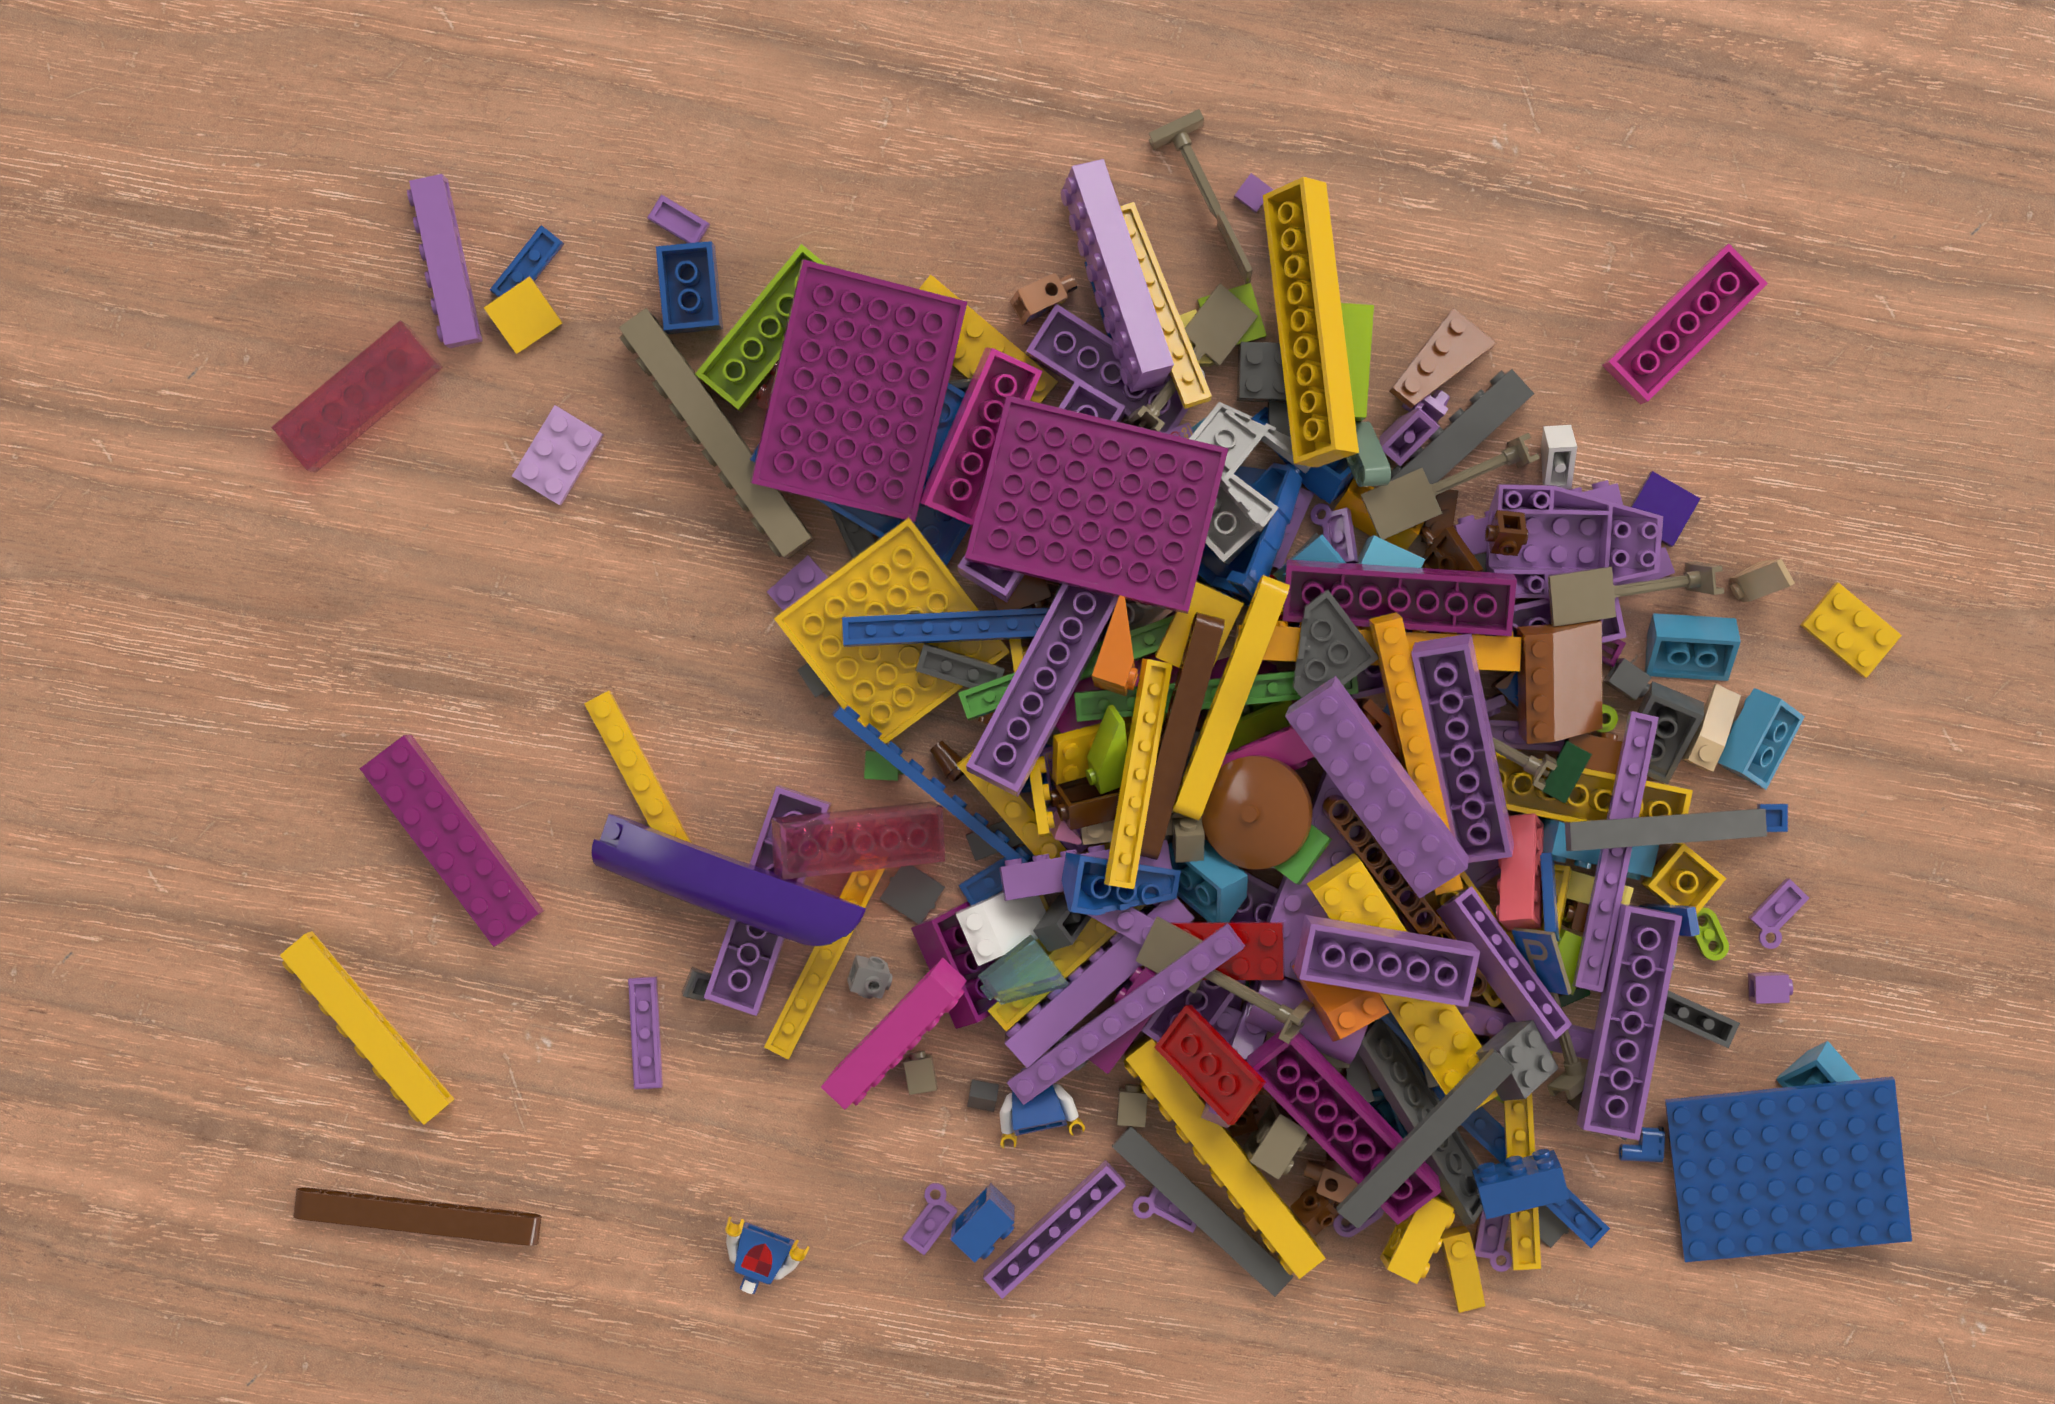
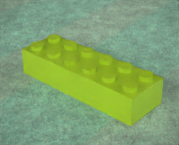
[695,244,828,413]

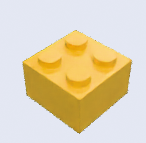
[1641,843,1727,914]

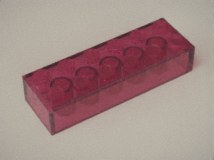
[271,320,443,473]
[771,801,945,880]

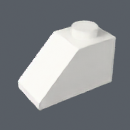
[1541,425,1577,489]

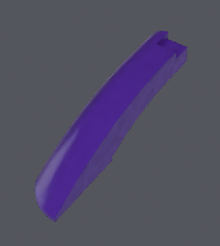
[591,814,866,946]

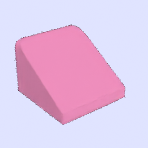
[1050,810,1082,845]

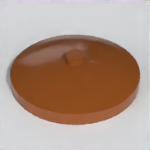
[1201,755,1313,870]

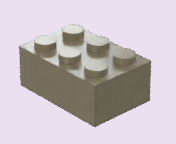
[1243,1100,1309,1180]

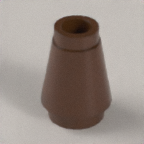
[930,741,964,783]

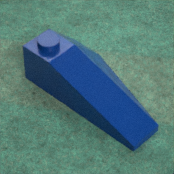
[1251,407,1354,504]
[1061,852,1181,916]

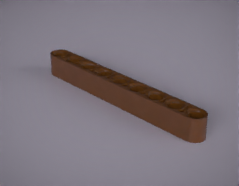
[1140,612,1225,860]
[1322,795,1487,997]
[293,1187,542,1246]

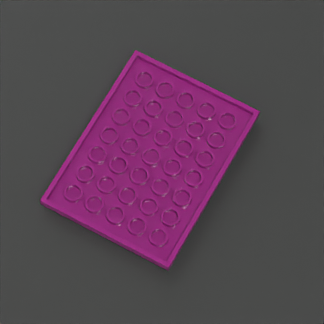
[750,259,967,522]
[965,396,1229,614]

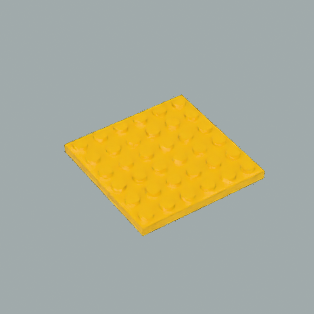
[774,517,1010,751]

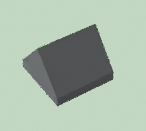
[682,967,712,1001]
[967,1079,999,1112]

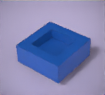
[1757,804,1788,832]

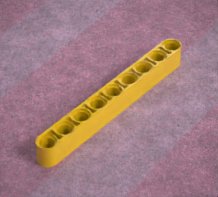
[1172,575,1290,821]

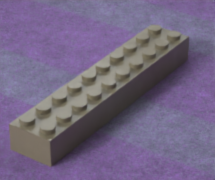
[618,308,815,559]

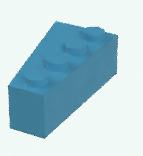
[1538,816,1659,880]

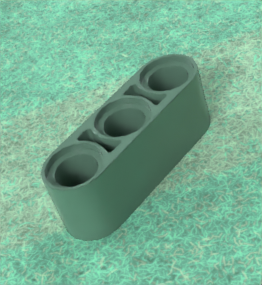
[1346,421,1391,487]

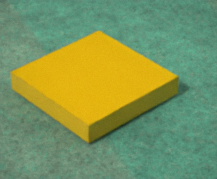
[484,276,563,354]

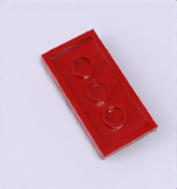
[1171,922,1285,980]
[1154,1005,1266,1125]

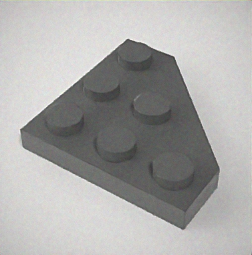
[1292,590,1379,698]

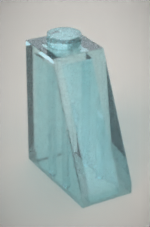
[978,934,1069,1005]

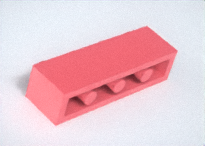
[1496,813,1544,931]

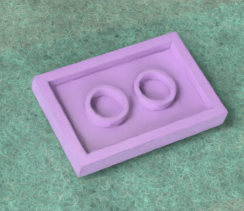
[512,405,604,506]

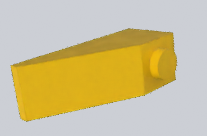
[1440,1225,1486,1313]

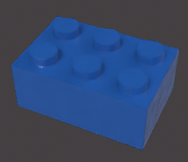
[656,241,723,334]
[1472,1149,1570,1219]
[950,1183,1015,1263]

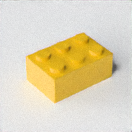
[1380,1194,1455,1284]

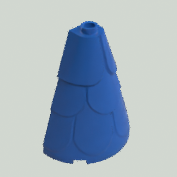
[1197,463,1303,606]

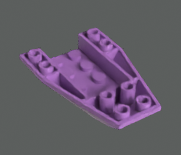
[1486,484,1663,598]

